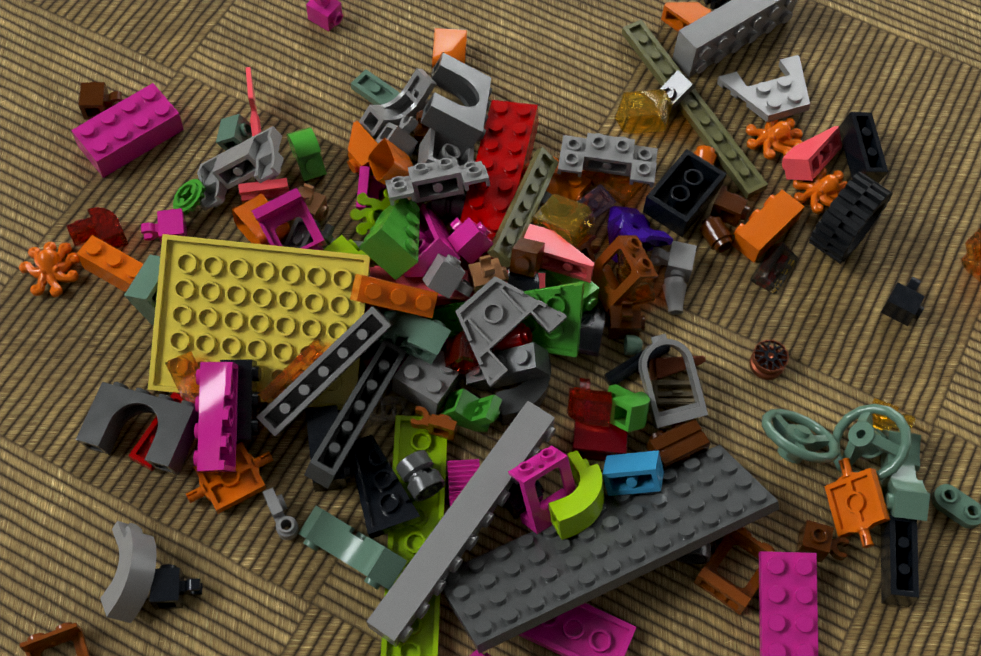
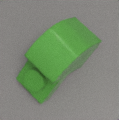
[286,127,327,181]
[605,384,650,432]
[442,388,502,432]

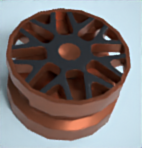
[749,340,789,380]

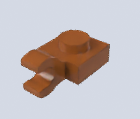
[410,406,457,441]

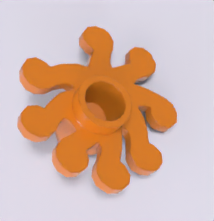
[746,117,803,160]
[793,167,848,214]
[19,241,80,297]

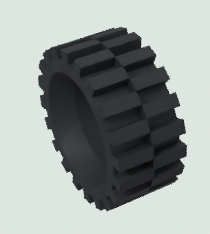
[809,172,893,264]

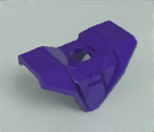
[607,206,673,263]

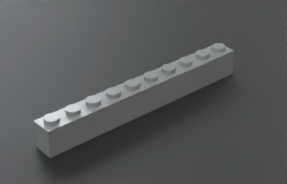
[366,401,556,647]

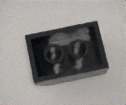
[643,149,727,237]

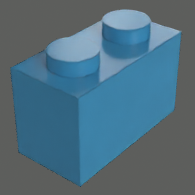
[602,450,664,496]

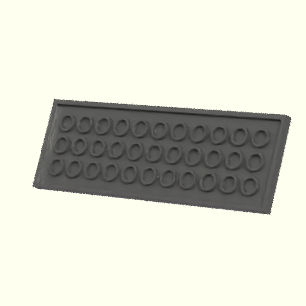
[442,445,779,654]

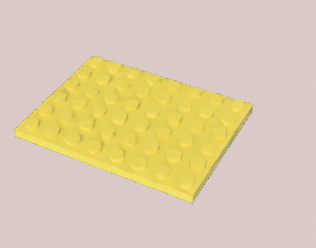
[148,234,371,410]

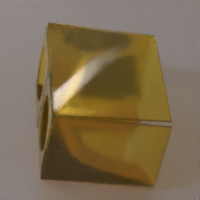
[615,89,672,134]
[532,194,596,248]

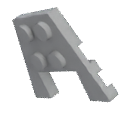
[717,55,810,122]
[455,276,567,388]

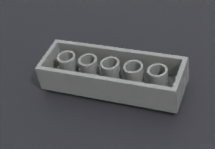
[672,0,798,77]

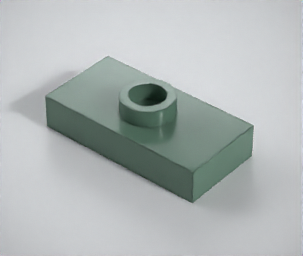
[351,69,400,105]

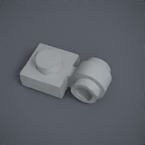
[263,487,299,540]

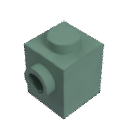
[216,114,252,151]

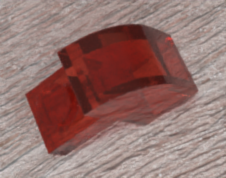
[66,207,128,249]
[444,330,496,374]
[567,378,612,427]

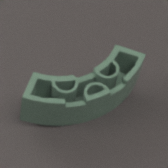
[367,311,451,364]
[880,429,930,521]
[298,506,407,590]

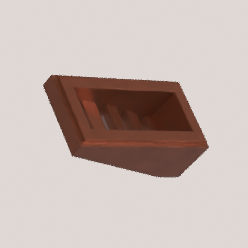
[649,356,706,380]

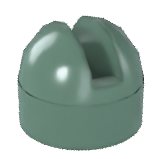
[624,335,643,355]

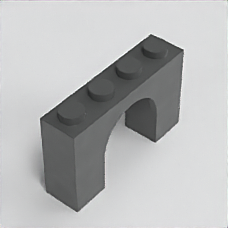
[421,52,492,149]
[75,382,199,475]

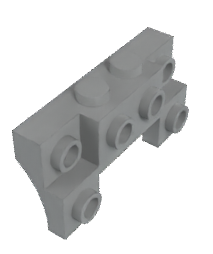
[197,126,284,211]
[557,133,658,188]
[385,158,490,206]

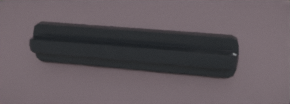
[604,346,670,386]

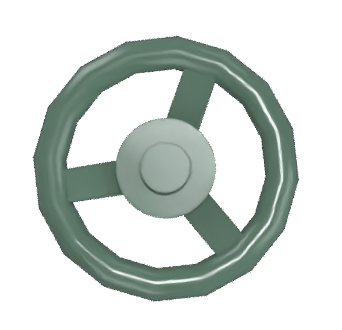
[832,404,912,481]
[762,409,839,464]

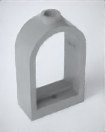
[639,334,708,428]

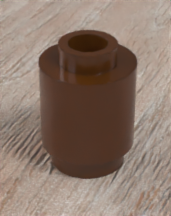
[700,216,733,253]

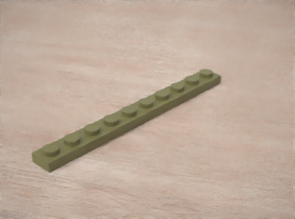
[622,19,768,199]

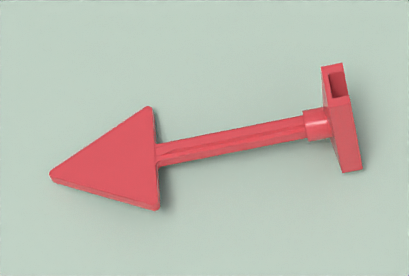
[238,67,289,202]

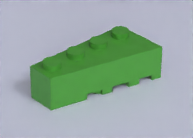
[359,198,420,280]

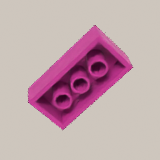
[71,83,184,178]

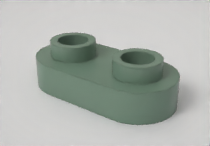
[931,484,981,529]

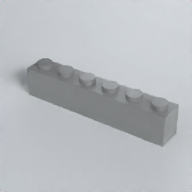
[257,306,394,436]

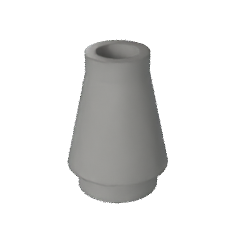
[662,276,687,315]

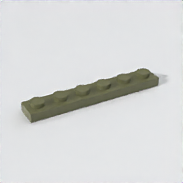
[487,147,559,268]

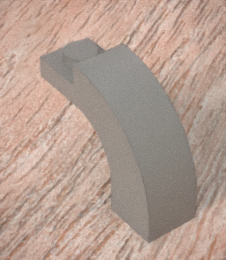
[359,68,437,138]
[100,521,157,623]

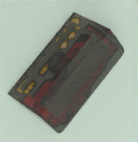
[750,242,799,294]

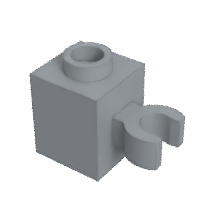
[375,114,419,157]
[650,241,697,283]
[422,253,474,299]

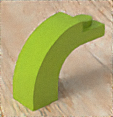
[548,450,604,540]

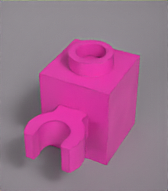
[306,0,343,31]
[141,208,187,244]
[447,217,493,264]

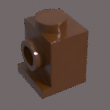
[710,185,750,227]

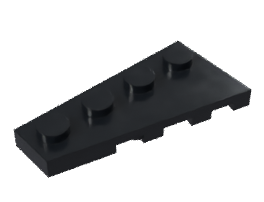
[349,435,423,539]

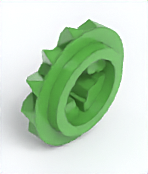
[173,179,206,215]

